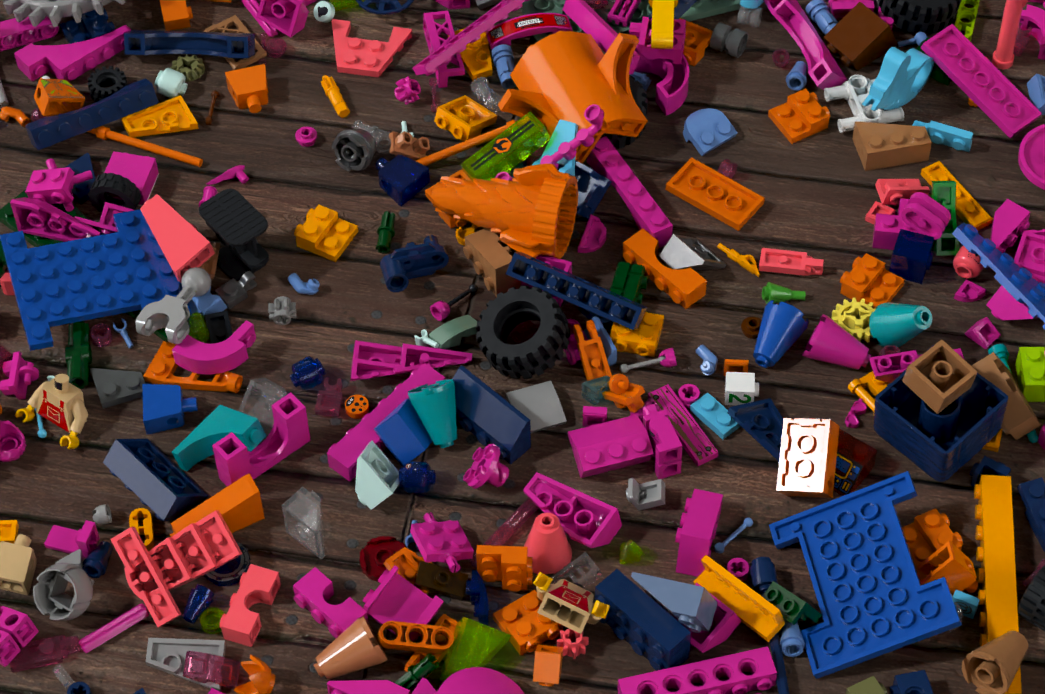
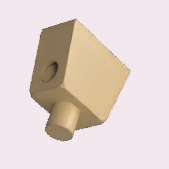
[0,534,37,595]

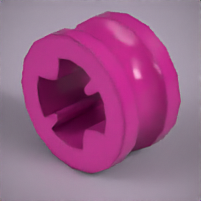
[678,384,700,408]
[727,558,749,582]

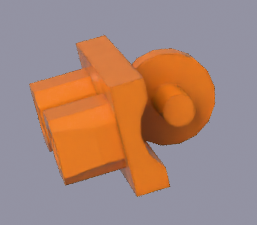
[602,373,645,413]

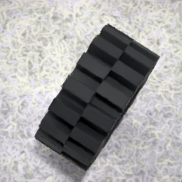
[88,66,128,103]

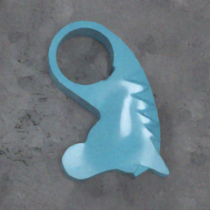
[862,47,934,111]

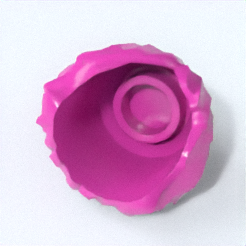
[0,421,26,462]

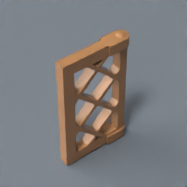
[204,15,267,70]

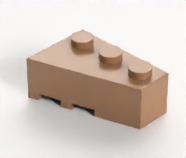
[463,228,521,298]

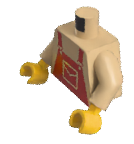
[15,374,88,449]
[533,572,610,634]

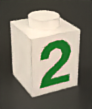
[725,372,759,406]

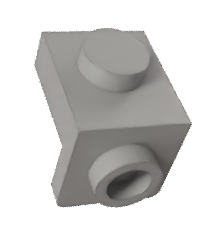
[626,478,665,511]

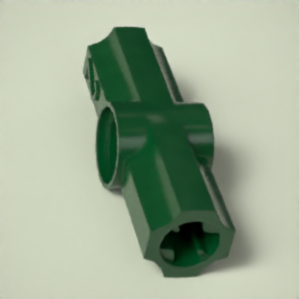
[65,321,92,389]

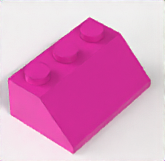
[568,415,654,478]

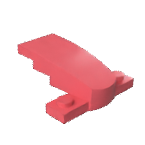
[110,510,242,627]

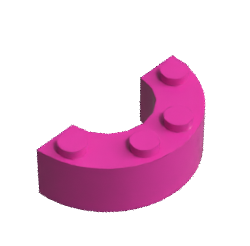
[634,55,689,116]

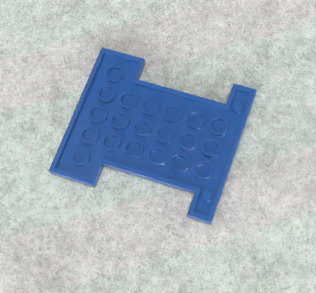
[0,210,192,351]
[769,471,962,679]

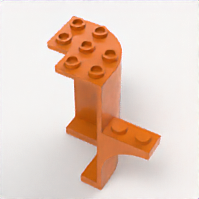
[498,31,648,164]

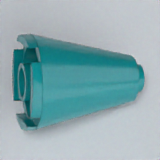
[869,302,932,349]
[408,379,457,448]

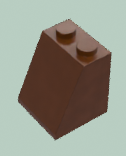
[824,2,898,71]

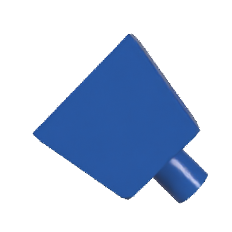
[142,384,198,435]

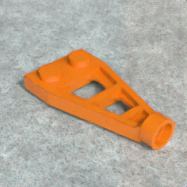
[143,341,243,393]

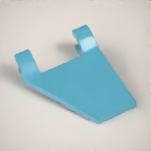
[532,119,578,176]

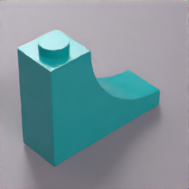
[172,405,267,471]

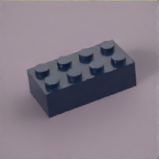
[595,569,691,671]

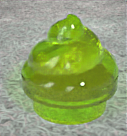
[619,539,645,565]

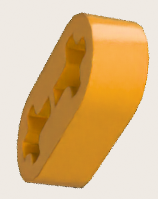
[129,508,155,551]

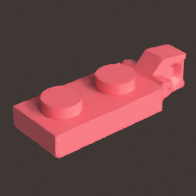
[759,248,824,276]

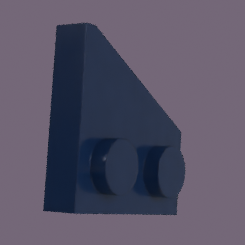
[64,153,95,204]

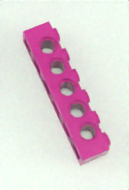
[617,646,777,694]

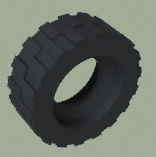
[88,173,141,212]

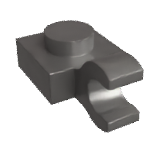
[215,271,257,309]

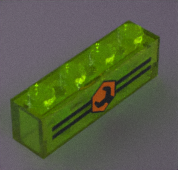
[460,111,550,181]

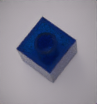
[889,229,934,284]

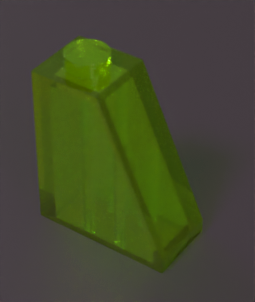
[439,617,511,681]

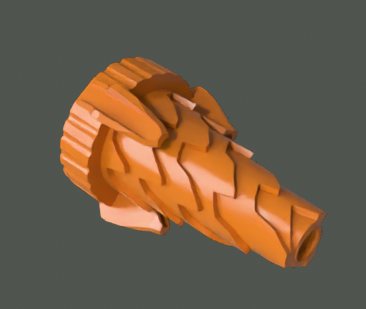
[431,163,578,259]

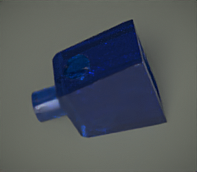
[375,155,430,207]

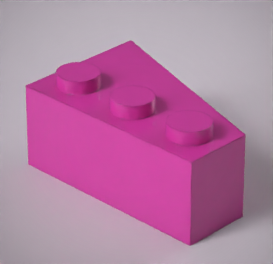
[675,489,723,577]

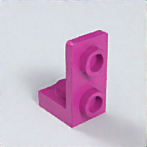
[44,520,100,557]

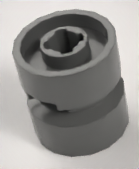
[710,22,748,58]

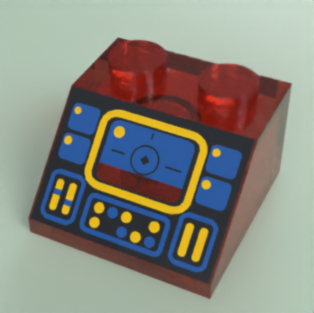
[833,428,877,496]

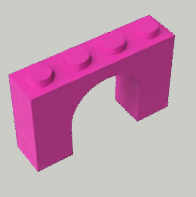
[212,392,311,486]

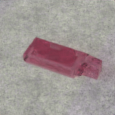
[10,635,81,673]

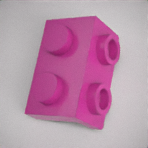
[25,167,75,204]

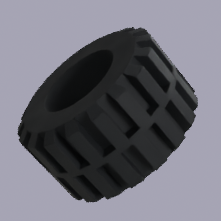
[1018,565,1045,632]

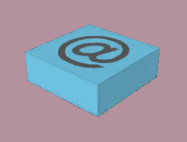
[953,590,980,619]

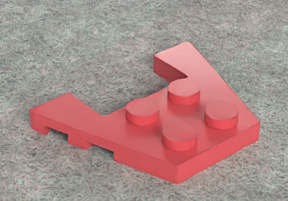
[331,19,412,78]

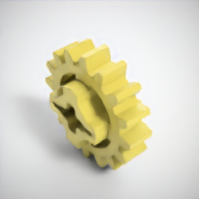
[831,297,876,343]

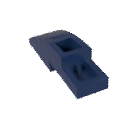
[1017,477,1045,552]

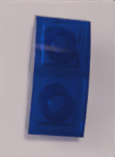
[466,570,489,628]

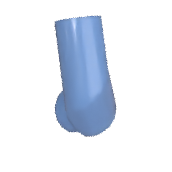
[696,344,718,375]

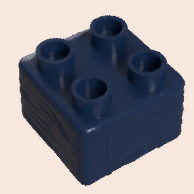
[874,345,1008,482]

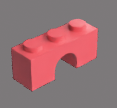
[220,564,281,647]

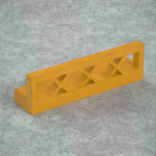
[693,555,785,642]

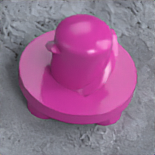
[463,444,509,489]

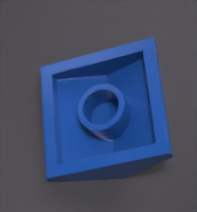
[374,398,432,466]

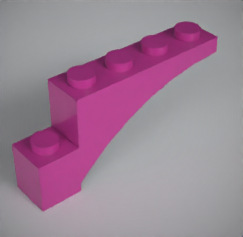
[14,25,131,82]

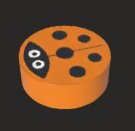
[345,395,369,419]

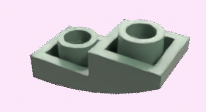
[428,315,478,349]

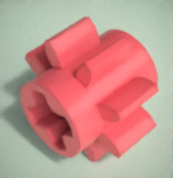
[557,628,589,659]

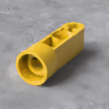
[648,0,678,49]

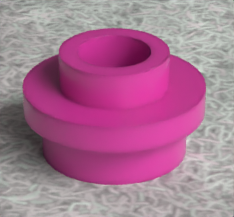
[295,126,317,147]

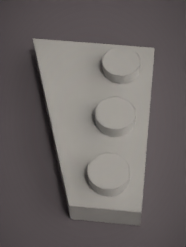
[146,638,226,692]

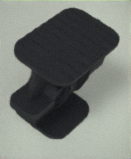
[199,188,269,281]

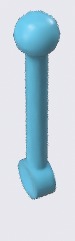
[35,409,47,438]

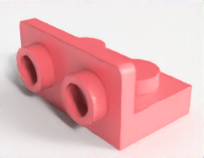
[875,179,930,205]

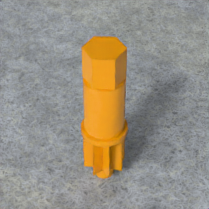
[320,75,350,118]

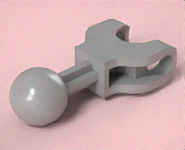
[135,267,211,344]

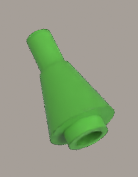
[762,282,806,304]

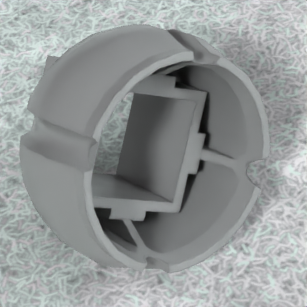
[33,563,95,621]

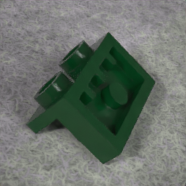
[762,581,822,625]

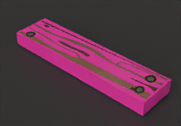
[648,384,718,467]

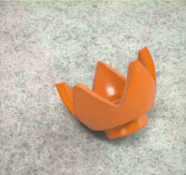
[234,654,275,694]

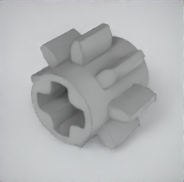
[268,296,296,325]

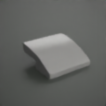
[506,381,567,433]

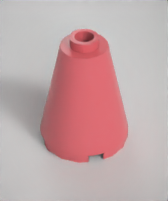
[524,513,572,575]

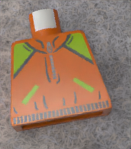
[34,76,85,116]

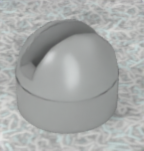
[92,504,112,524]

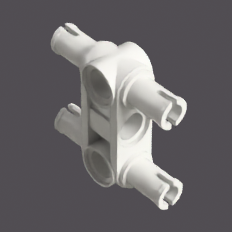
[824,75,904,133]

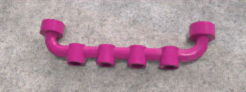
[495,104,604,181]

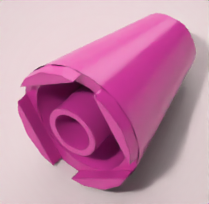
[802,314,871,370]

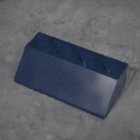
[452,366,531,465]
[103,439,208,521]

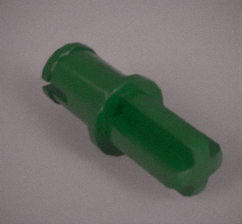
[376,211,395,254]
[395,653,439,690]

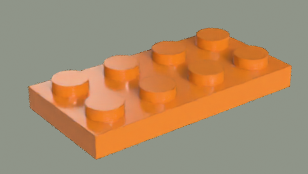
[665,157,765,231]

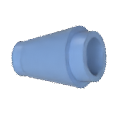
[786,61,807,91]
[780,619,805,657]

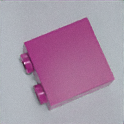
[104,151,159,206]

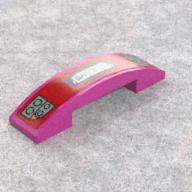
[486,13,573,50]

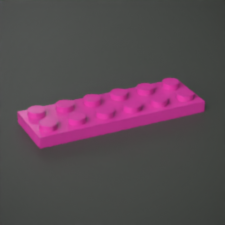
[921,24,1042,139]

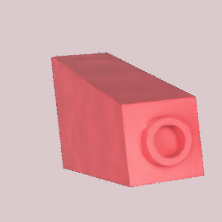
[140,194,215,283]

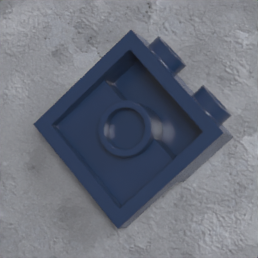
[60,9,115,44]

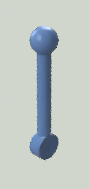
[715,518,753,554]

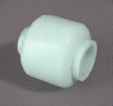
[154,68,188,99]

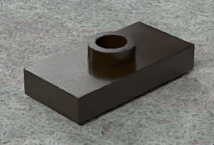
[414,561,469,600]

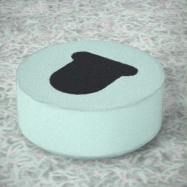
[313,1,335,23]

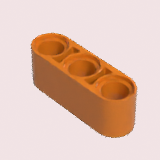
[377,621,454,654]

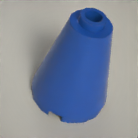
[753,301,809,368]

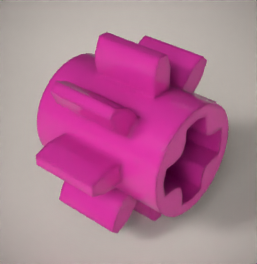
[394,76,421,105]

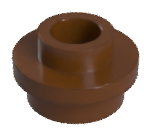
[741,317,762,339]

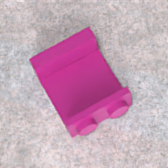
[363,565,444,643]

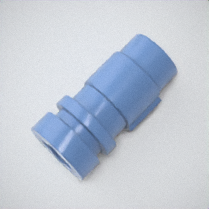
[805,0,838,35]
[491,44,516,89]

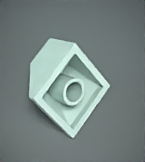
[355,441,403,510]

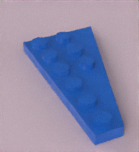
[952,222,1045,329]

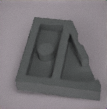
[90,368,145,409]

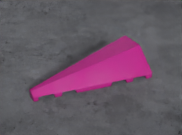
[350,340,472,381]

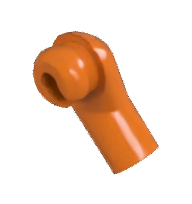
[0,106,31,127]

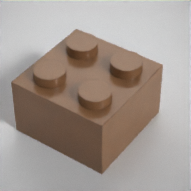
[902,339,978,414]

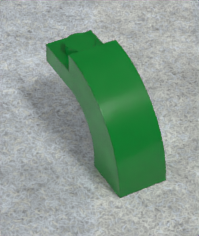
[932,181,960,256]

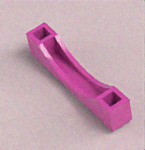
[764,0,847,90]
[587,136,673,248]

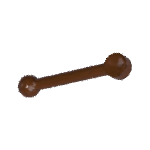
[206,90,219,125]

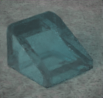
[581,375,610,406]

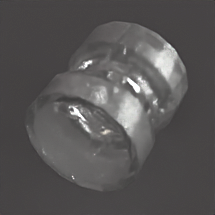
[737,6,763,28]

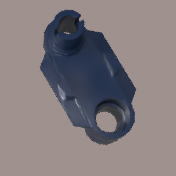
[380,235,449,292]

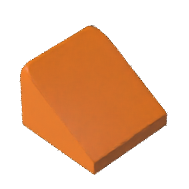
[724,359,749,376]

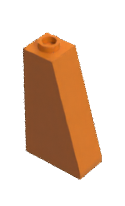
[170,474,265,537]

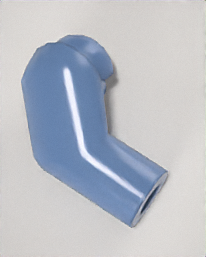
[288,273,320,295]

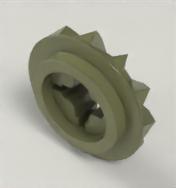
[170,54,205,82]

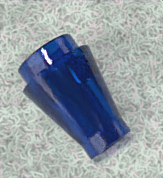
[181,584,214,624]

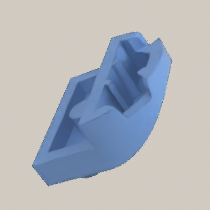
[683,108,738,156]

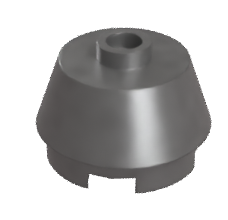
[332,129,376,171]

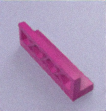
[423,11,465,88]

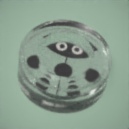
[52,663,75,689]

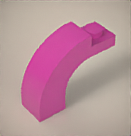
[1001,4,1045,60]
[172,320,256,375]

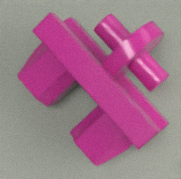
[0,351,39,400]

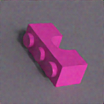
[293,567,369,638]

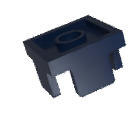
[560,161,612,220]

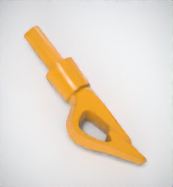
[717,243,760,277]

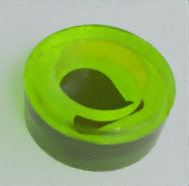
[200,607,224,634]

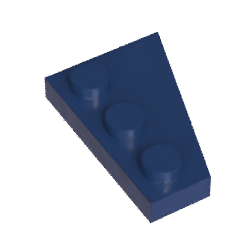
[727,398,783,461]

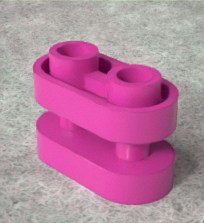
[901,192,951,240]

